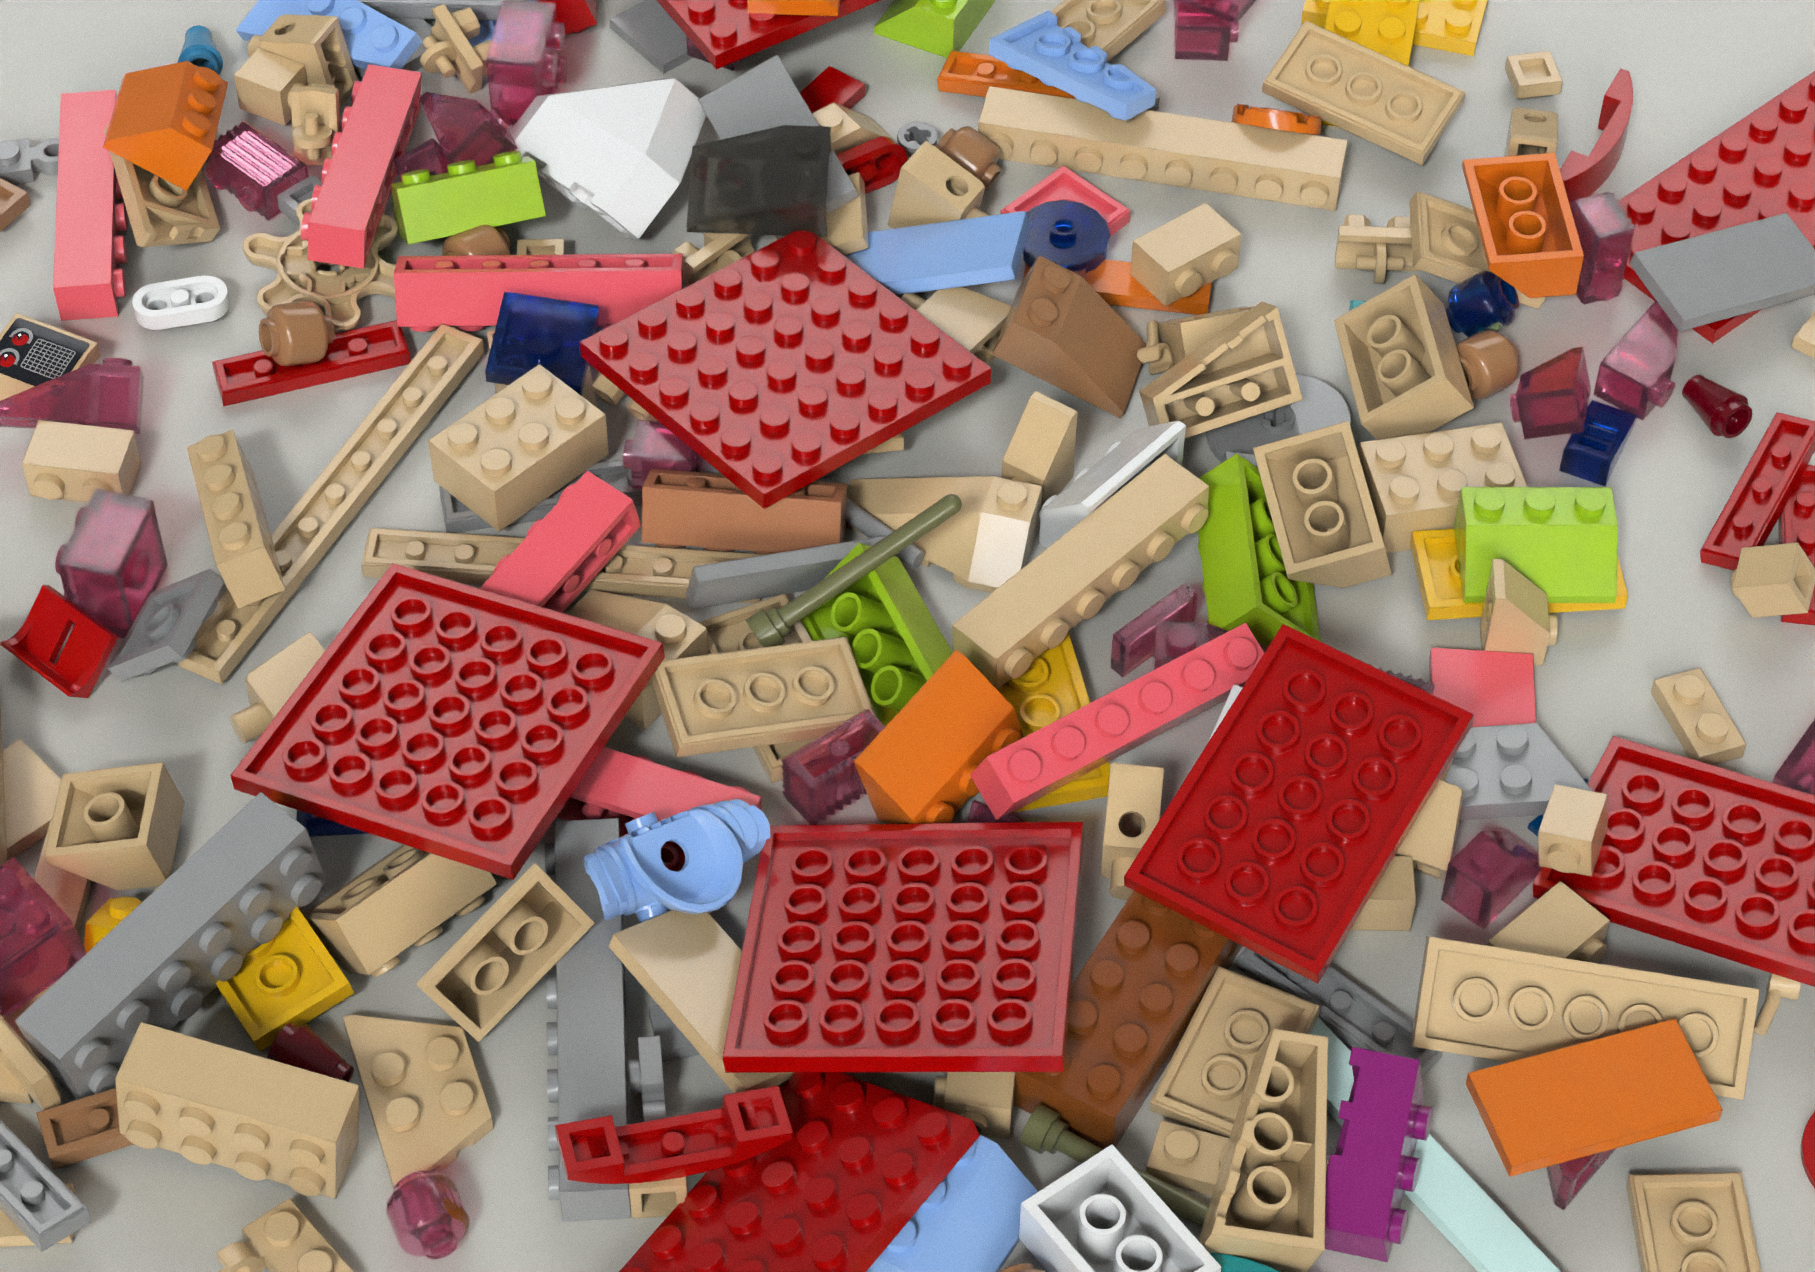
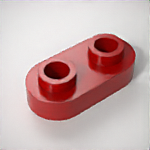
[836,136,907,194]

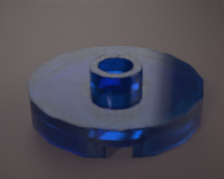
[1022,200,1110,273]

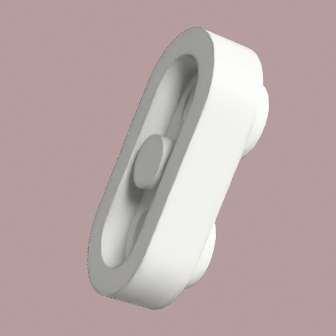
[132,275,230,330]

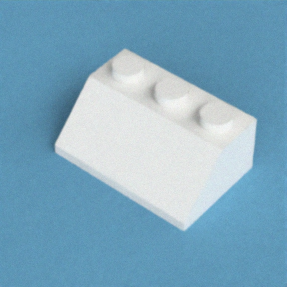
[1039,421,1186,548]

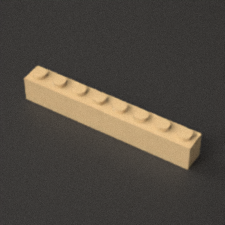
[978,86,1348,211]

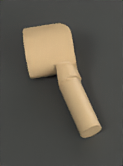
[1137,321,1174,375]
[1754,973,1801,1035]

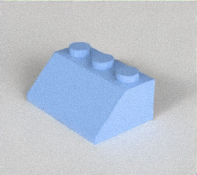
[866,1134,1038,1272]

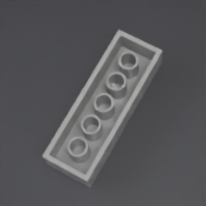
[15,792,327,1100]

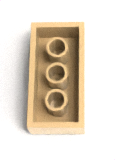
[115,1022,359,1199]

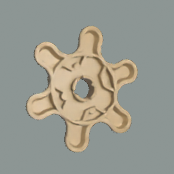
[243,198,398,333]

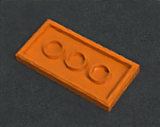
[1466,1019,1722,1177]

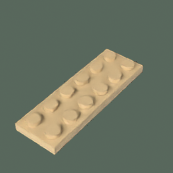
[1410,936,1760,1100]

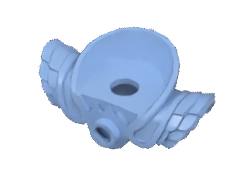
[584,799,770,923]

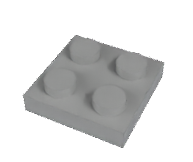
[107,569,224,681]

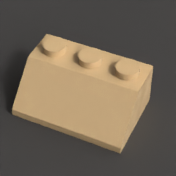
[1253,421,1392,588]
[303,844,497,977]
[416,863,595,1042]

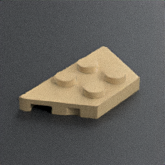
[104,122,220,247]
[343,1015,494,1203]

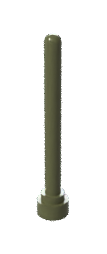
[746,494,962,647]
[1020,1104,1209,1227]

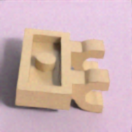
[216,1198,354,1272]

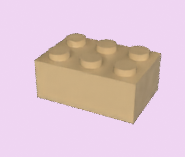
[1334,274,1474,440]
[428,364,609,532]
[1358,422,1528,553]

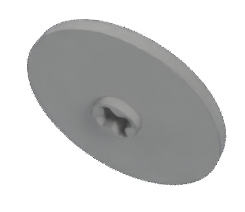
[1206,373,1351,462]

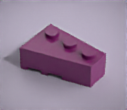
[1325,1047,1433,1262]

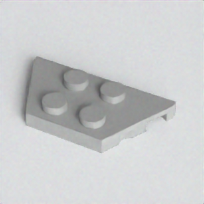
[1445,723,1592,820]

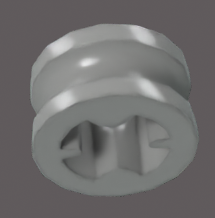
[897,121,938,160]

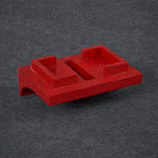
[0,585,119,698]

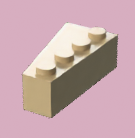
[1198,1029,1328,1272]

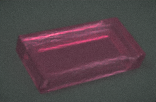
[1110,583,1198,678]

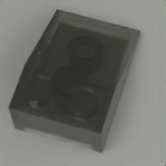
[686,125,832,237]

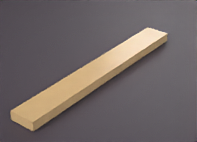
[361,528,765,603]

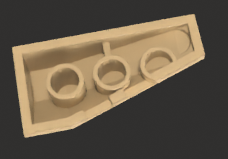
[846,476,1042,593]

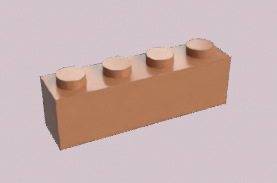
[642,469,847,555]

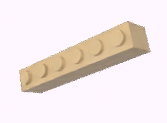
[952,454,1209,690]

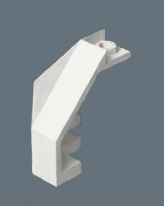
[496,78,706,239]

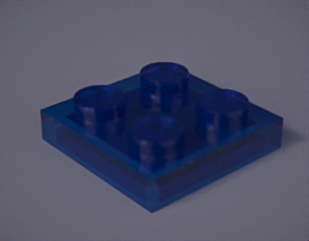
[485,292,599,396]

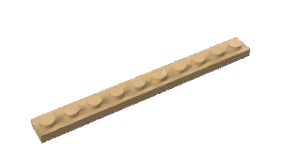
[178,324,484,685]

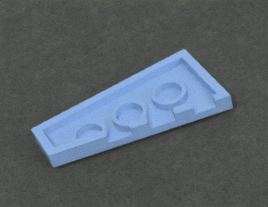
[236,0,423,69]
[989,10,1156,121]

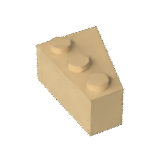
[1139,301,1303,438]

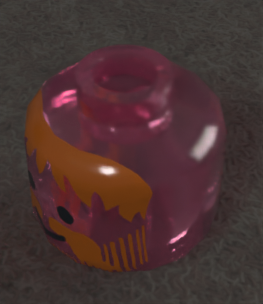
[386,1171,470,1259]

